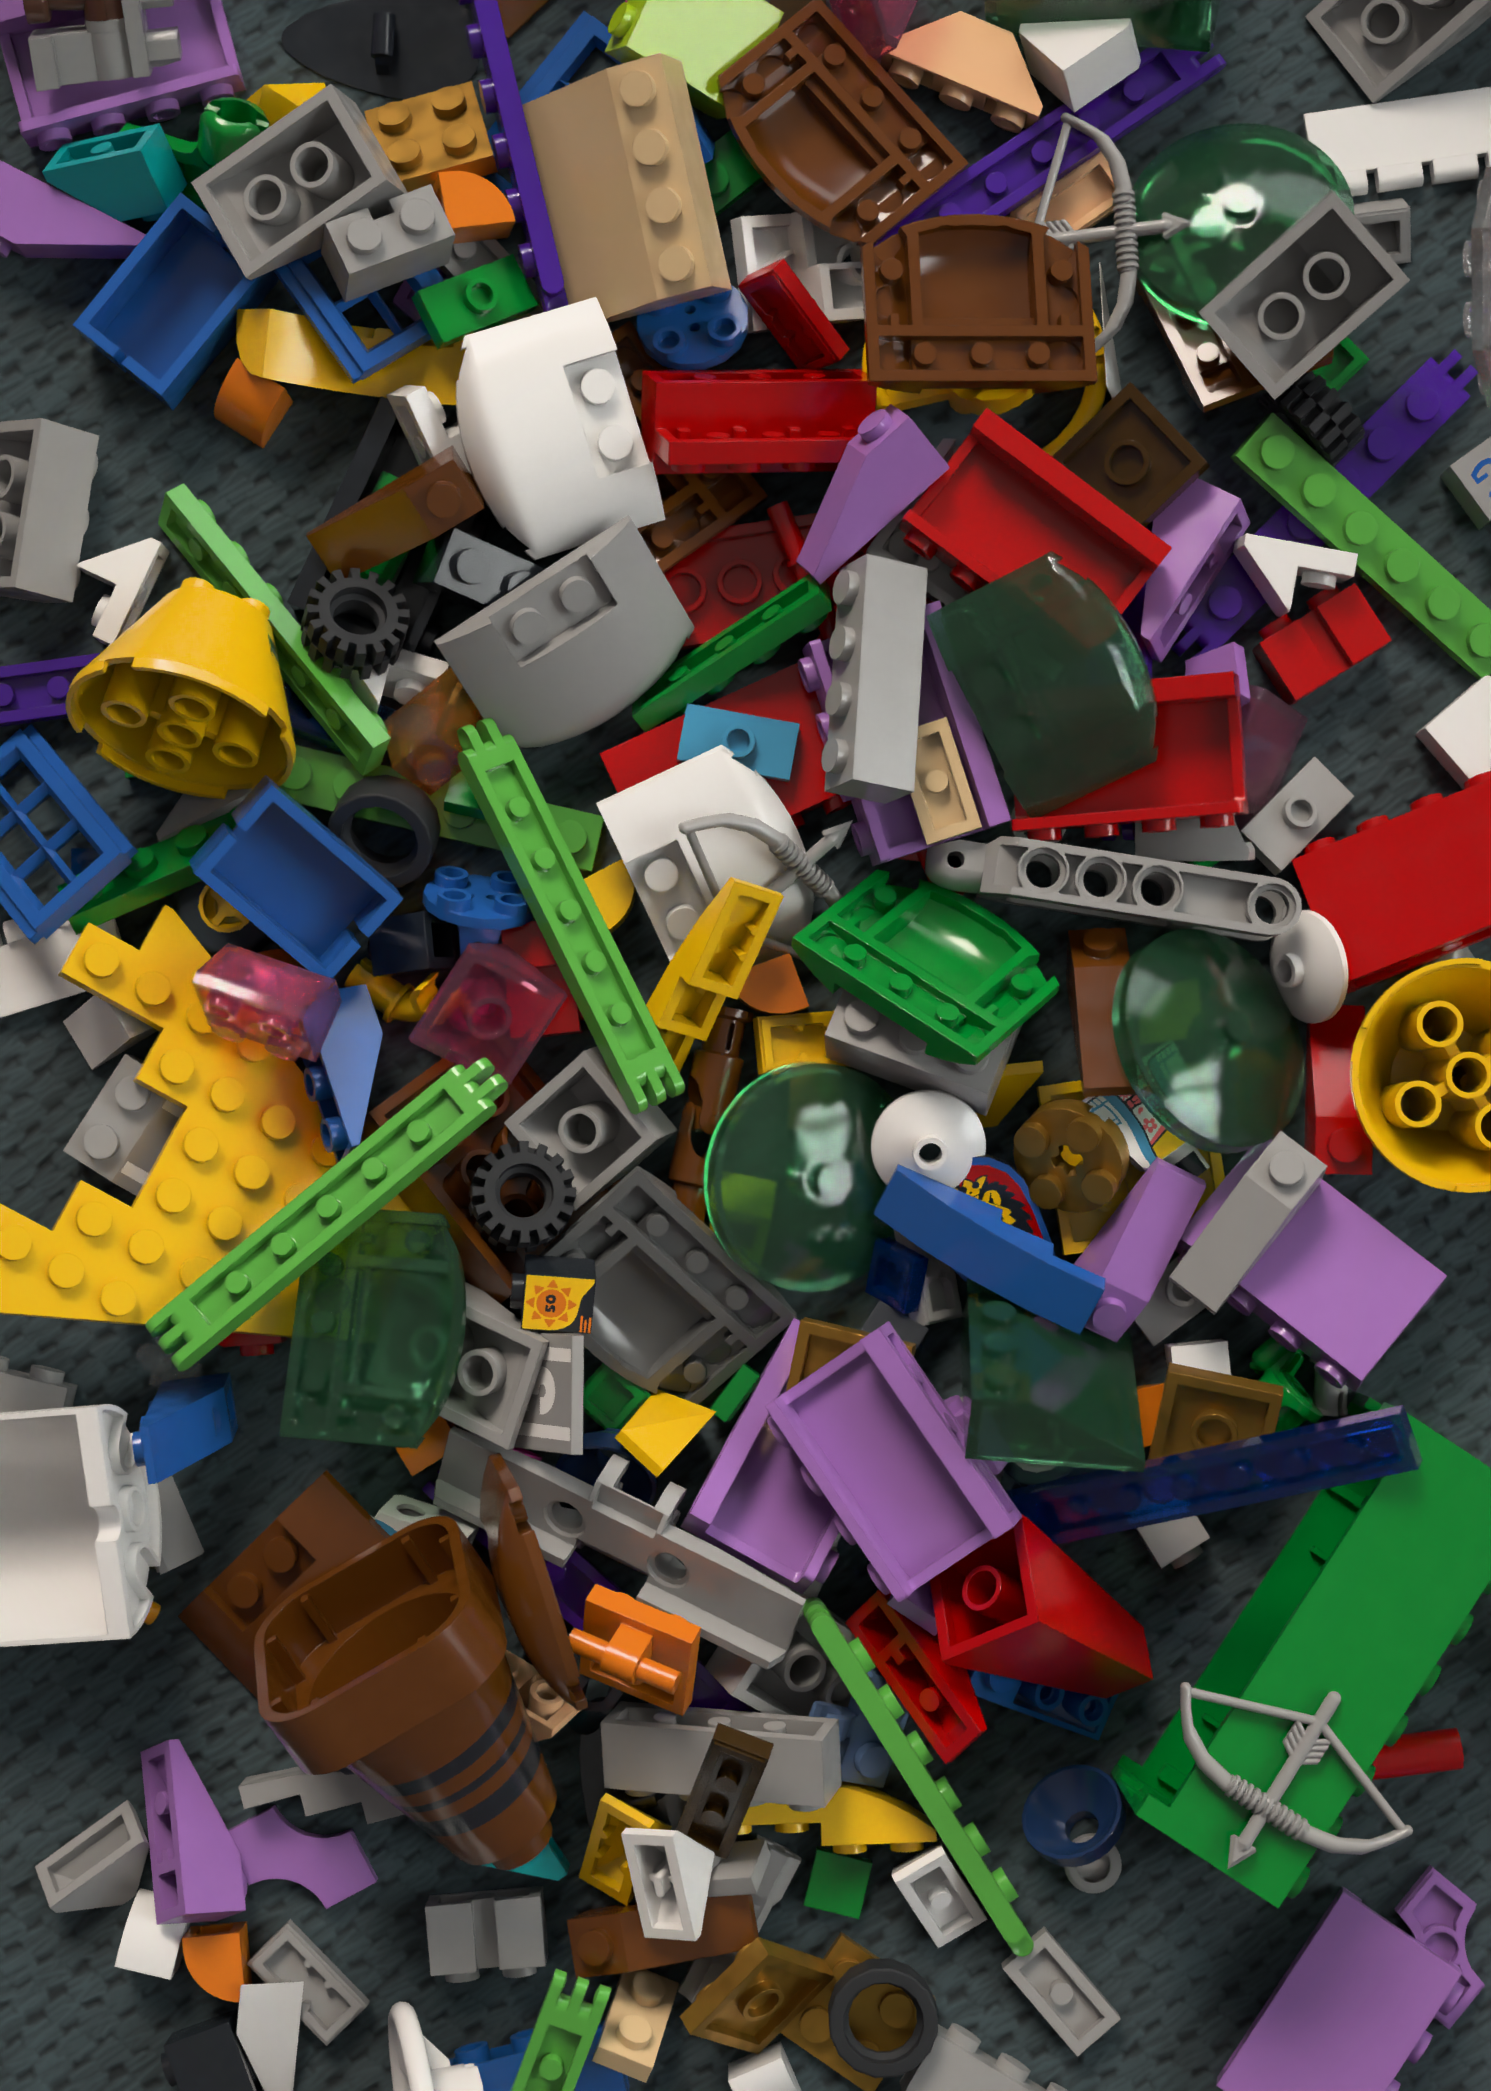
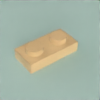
[910,717,983,846]
[592,1969,679,2083]

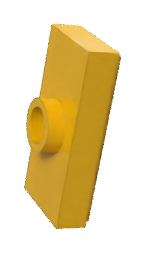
[753,1011,849,1075]

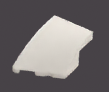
[730,212,864,333]

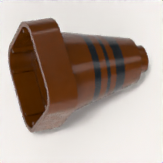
[254,1516,557,1870]

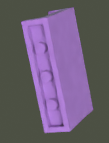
[0,0,246,151]
[798,600,1011,866]
[1175,1133,1447,1392]
[680,1318,839,1594]
[765,1321,1022,1603]
[1216,1886,1464,2091]

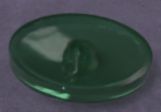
[1132,123,1355,325]
[1112,929,1304,1154]
[703,1062,896,1292]

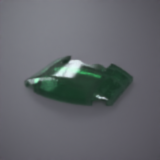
[926,551,1159,818]
[279,1209,466,1449]

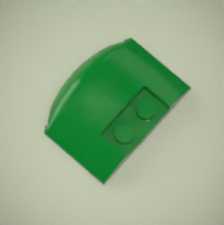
[791,870,1059,1065]

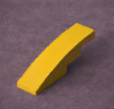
[646,877,784,1073]

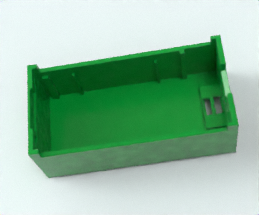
[1110,1392,1491,1909]

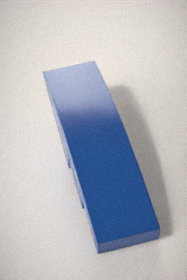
[874,1164,1106,1335]

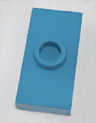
[677,703,800,782]

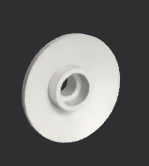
[1269,910,1349,1024]
[871,1089,986,1188]

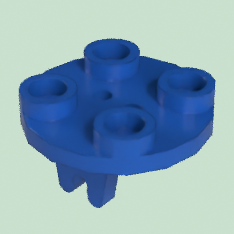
[637,285,749,370]
[422,866,534,958]

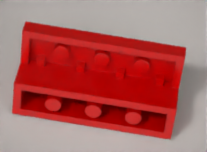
[641,369,877,474]

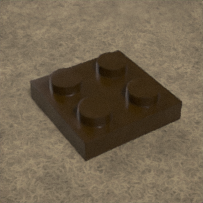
[1052,382,1210,528]

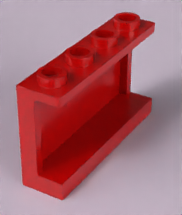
[899,408,1172,667]
[599,663,852,829]
[1001,671,1248,842]
[1291,771,1491,994]

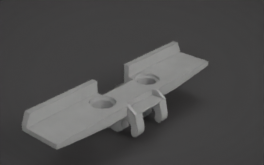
[433,1426,806,1670]

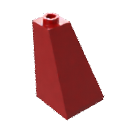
[930,1514,1153,1699]

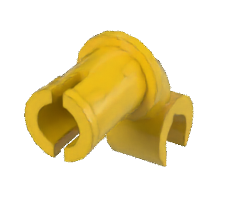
[344,957,459,1023]

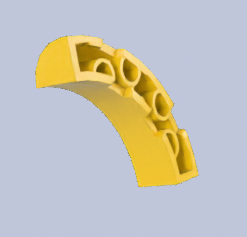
[236,309,466,405]

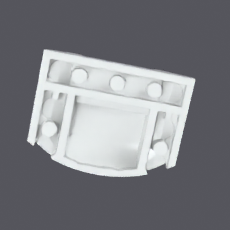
[456,297,665,560]
[596,745,814,966]

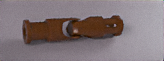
[667,1006,754,1226]

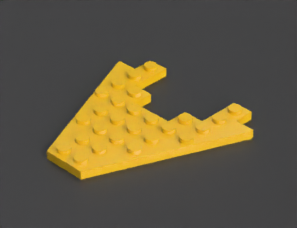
[0,905,437,1344]

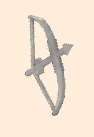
[1034,112,1194,352]
[678,813,853,960]
[1180,1682,1413,1870]

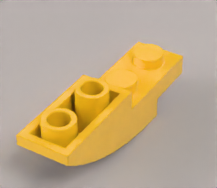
[737,1781,937,1854]

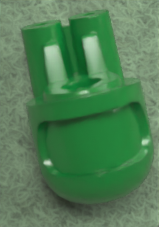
[1250,1336,1323,1446]

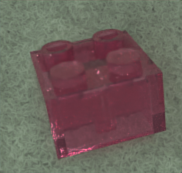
[192,943,342,1062]

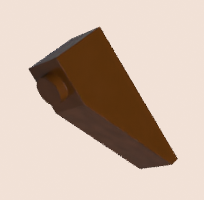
[306,445,484,578]
[1066,928,1142,1097]
[567,1894,759,1979]

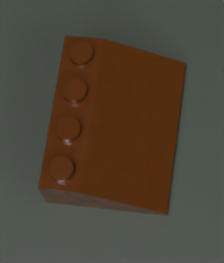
[360,1021,621,1304]

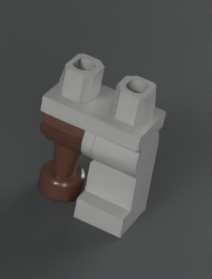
[23,0,183,92]

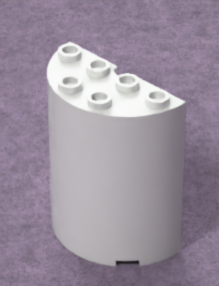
[0,1404,162,1647]

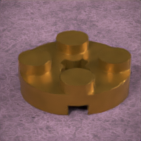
[1013,1099,1130,1213]

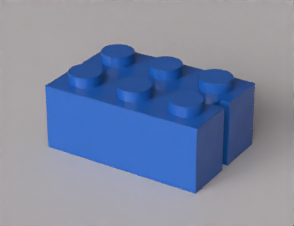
[73,192,279,411]
[189,775,403,985]

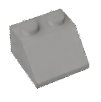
[504,1046,677,1211]

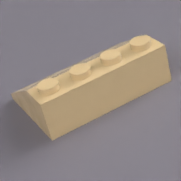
[522,53,732,323]

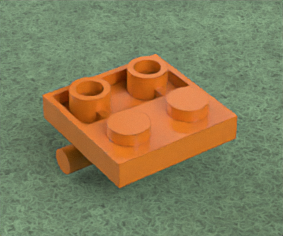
[569,1584,701,1717]

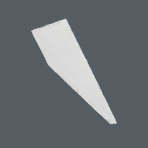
[1099,262,1121,399]
[236,1981,304,2091]

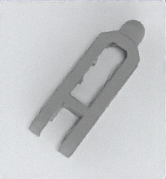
[925,836,1302,942]

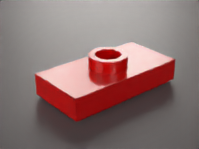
[738,258,849,369]

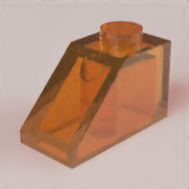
[384,667,483,796]

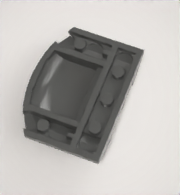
[539,1166,797,1405]

